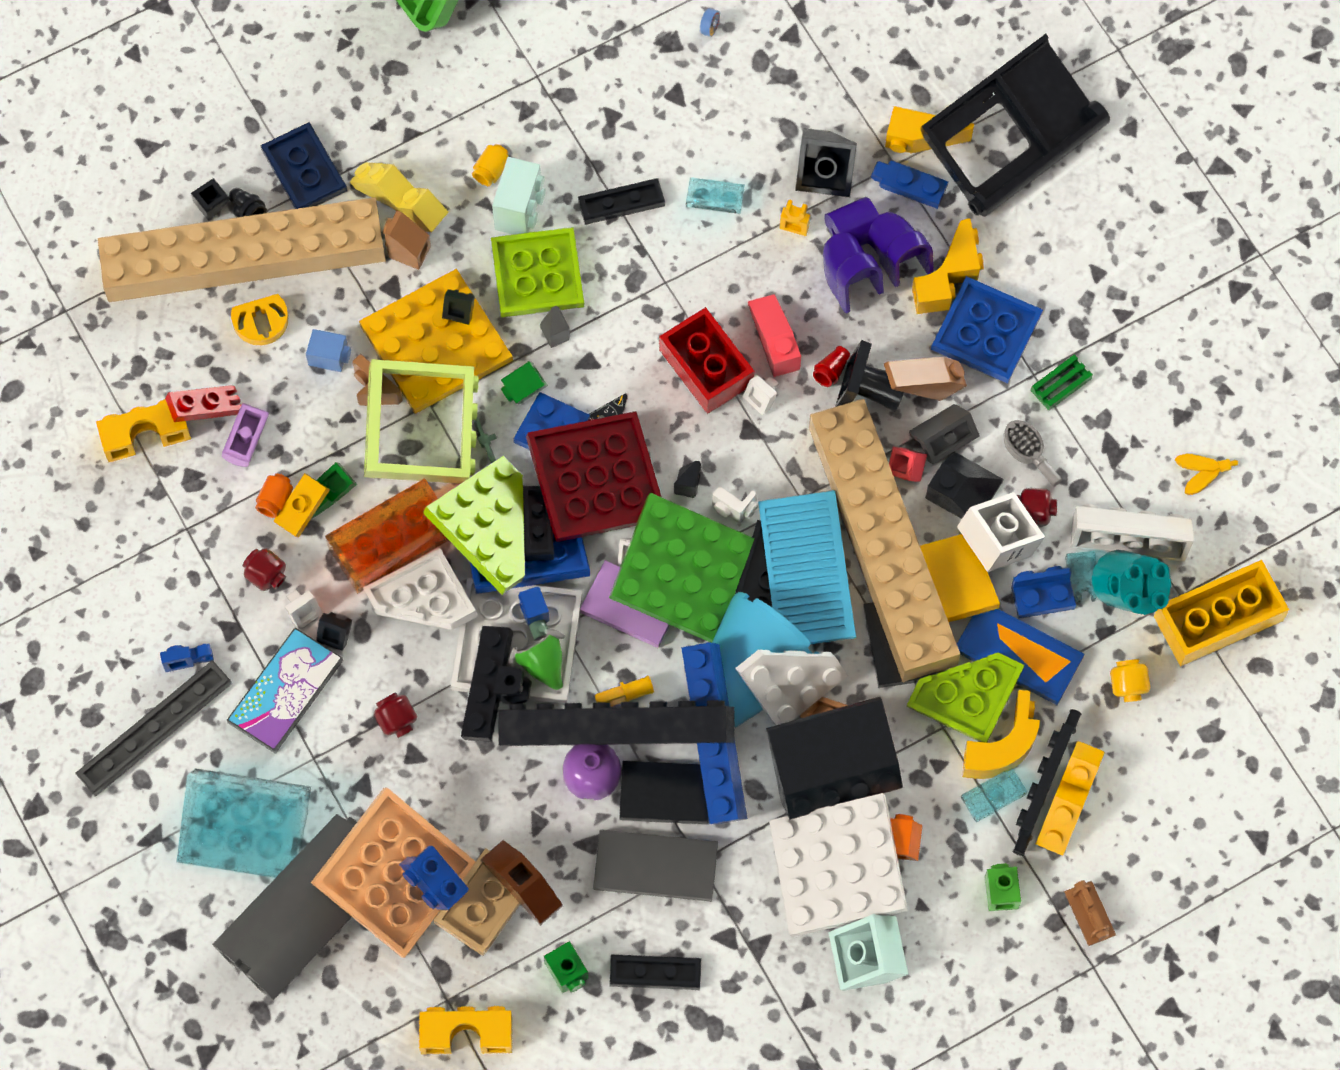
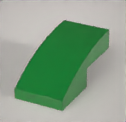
[311,462,357,519]

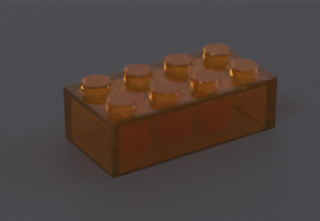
[325,478,449,594]

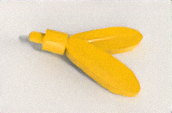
[1175,454,1238,495]

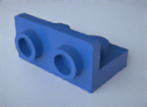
[1011,566,1076,619]

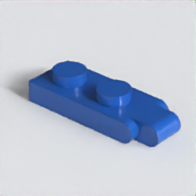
[871,161,948,209]

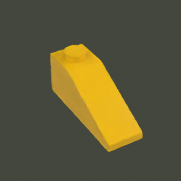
[885,106,974,153]

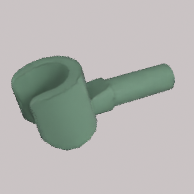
[529,620,548,641]

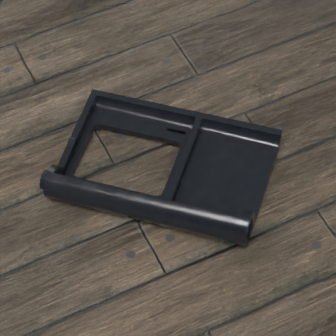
[921,33,1110,217]

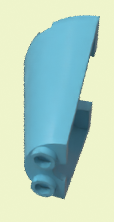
[712,592,819,728]

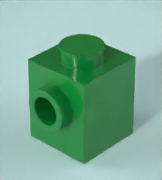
[501,361,548,404]
[544,941,588,994]

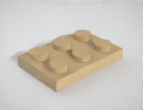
[434,848,520,956]

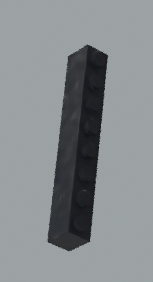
[499,700,735,746]

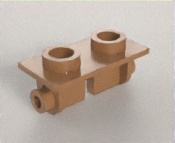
[1064,880,1116,946]

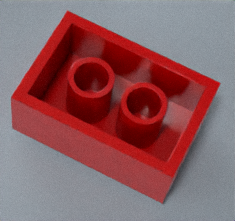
[659,307,755,414]

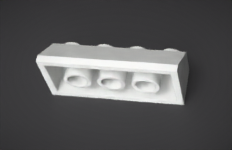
[1070,504,1194,561]

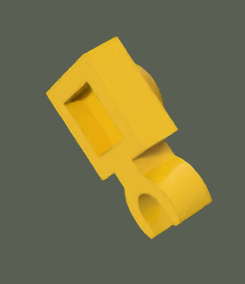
[780,200,810,236]

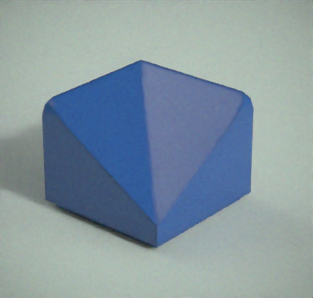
[518,587,550,627]

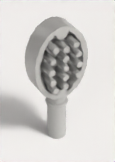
[1004,420,1062,487]

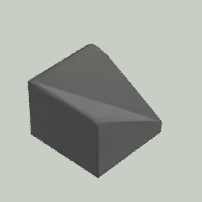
[540,305,570,348]

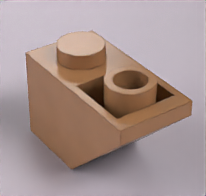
[383,210,431,270]

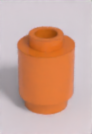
[255,473,293,518]

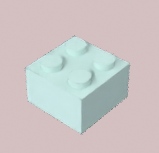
[492,157,545,235]

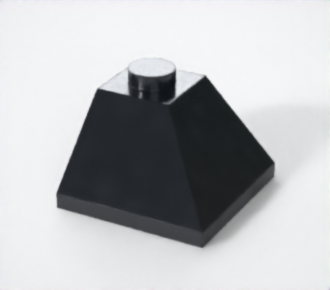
[795,128,857,197]
[925,452,1004,519]

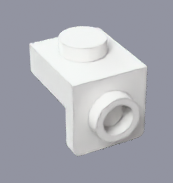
[712,486,758,524]

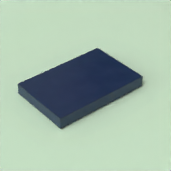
[260,122,348,209]

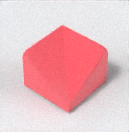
[889,446,927,482]

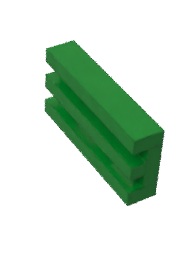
[1030,354,1093,411]

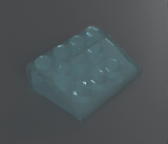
[176,768,311,878]

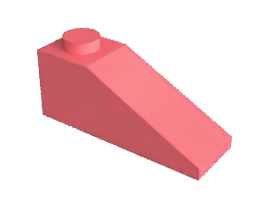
[748,294,801,377]

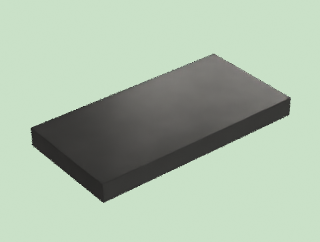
[593,830,718,902]

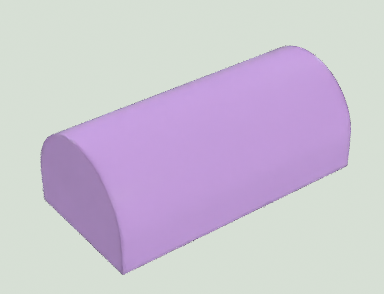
[222,403,269,467]

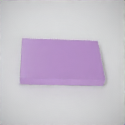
[580,560,670,648]

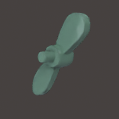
[473,417,497,463]

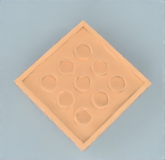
[311,788,476,958]

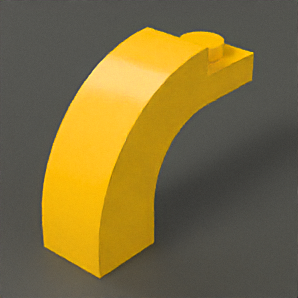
[962,690,1040,779]

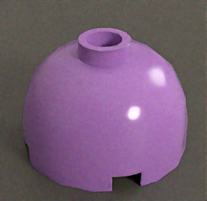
[562,744,621,800]

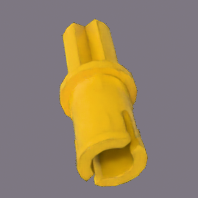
[595,675,654,707]

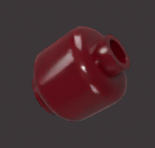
[1016,488,1057,526]
[242,548,286,591]
[373,692,417,738]

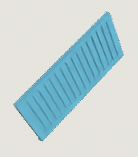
[758,490,856,644]

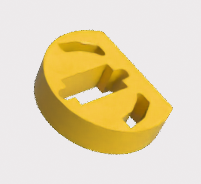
[231,294,288,345]

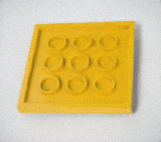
[359,269,513,414]

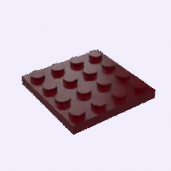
[526,411,662,542]

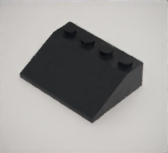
[766,697,903,820]

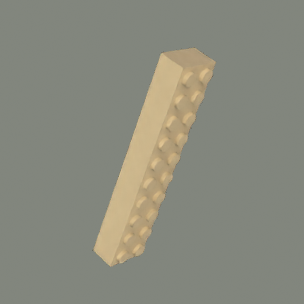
[98,197,386,302]
[809,399,960,683]

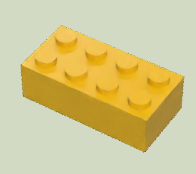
[1154,560,1289,667]

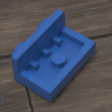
[399,846,469,910]

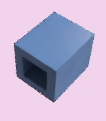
[306,329,351,372]

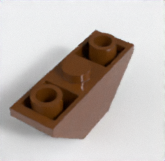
[480,840,563,926]

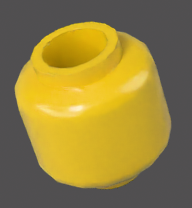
[1110,659,1150,702]

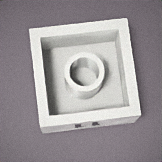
[957,492,1045,572]

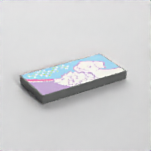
[227,627,343,754]

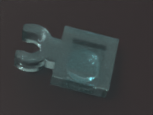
[1065,551,1097,603]

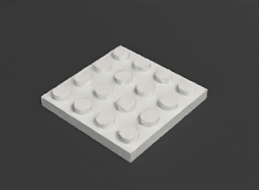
[451,577,583,704]
[769,793,908,937]

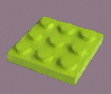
[491,227,584,318]

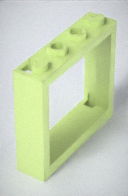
[364,359,479,484]

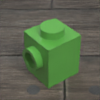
[985,863,1021,911]

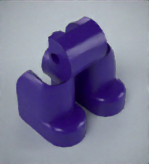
[823,197,934,314]

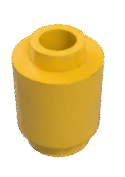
[472,144,509,187]

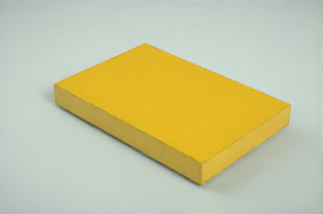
[920,534,1000,622]

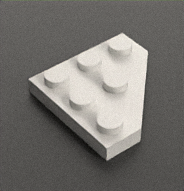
[363,548,478,630]
[735,650,848,725]

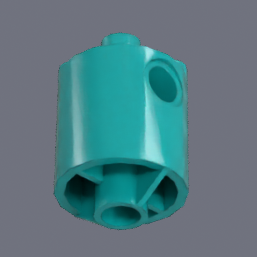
[1092,549,1171,615]

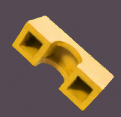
[96,399,191,463]
[419,1006,512,1054]

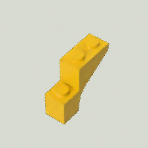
[912,219,984,314]
[1036,740,1105,856]

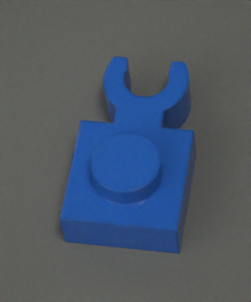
[160,644,214,672]

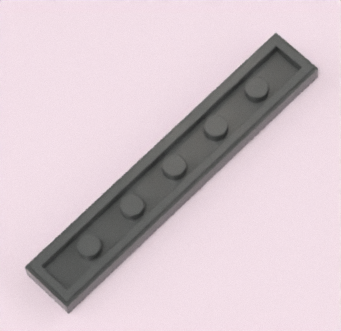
[75,660,232,797]

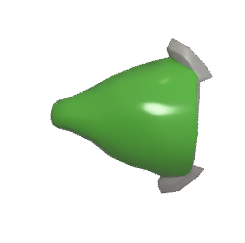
[509,629,566,690]

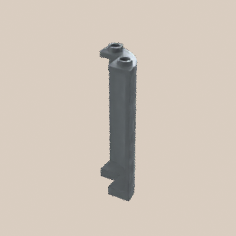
[212,814,357,1000]

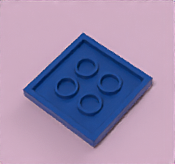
[931,276,1043,384]

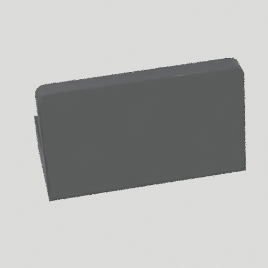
[909,404,980,464]

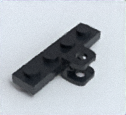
[461,626,532,742]

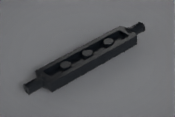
[1012,709,1082,856]

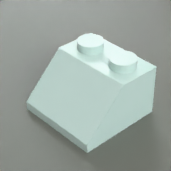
[829,914,908,991]

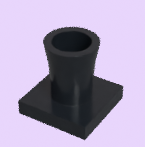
[835,340,904,412]

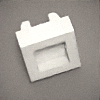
[743,375,779,415]
[285,590,323,630]

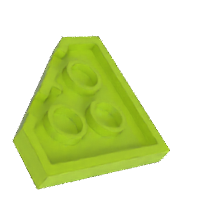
[906,652,1025,743]

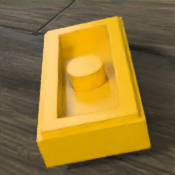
[274,473,330,538]

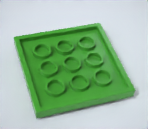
[609,493,754,643]

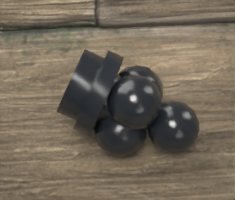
[229,188,267,218]

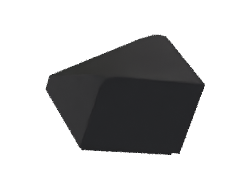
[191,178,230,221]
[674,461,701,498]

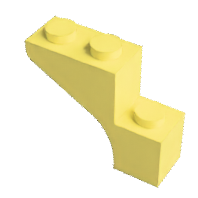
[350,162,448,232]

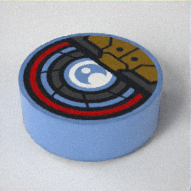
[700,8,720,37]

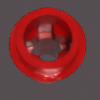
[813,346,850,387]

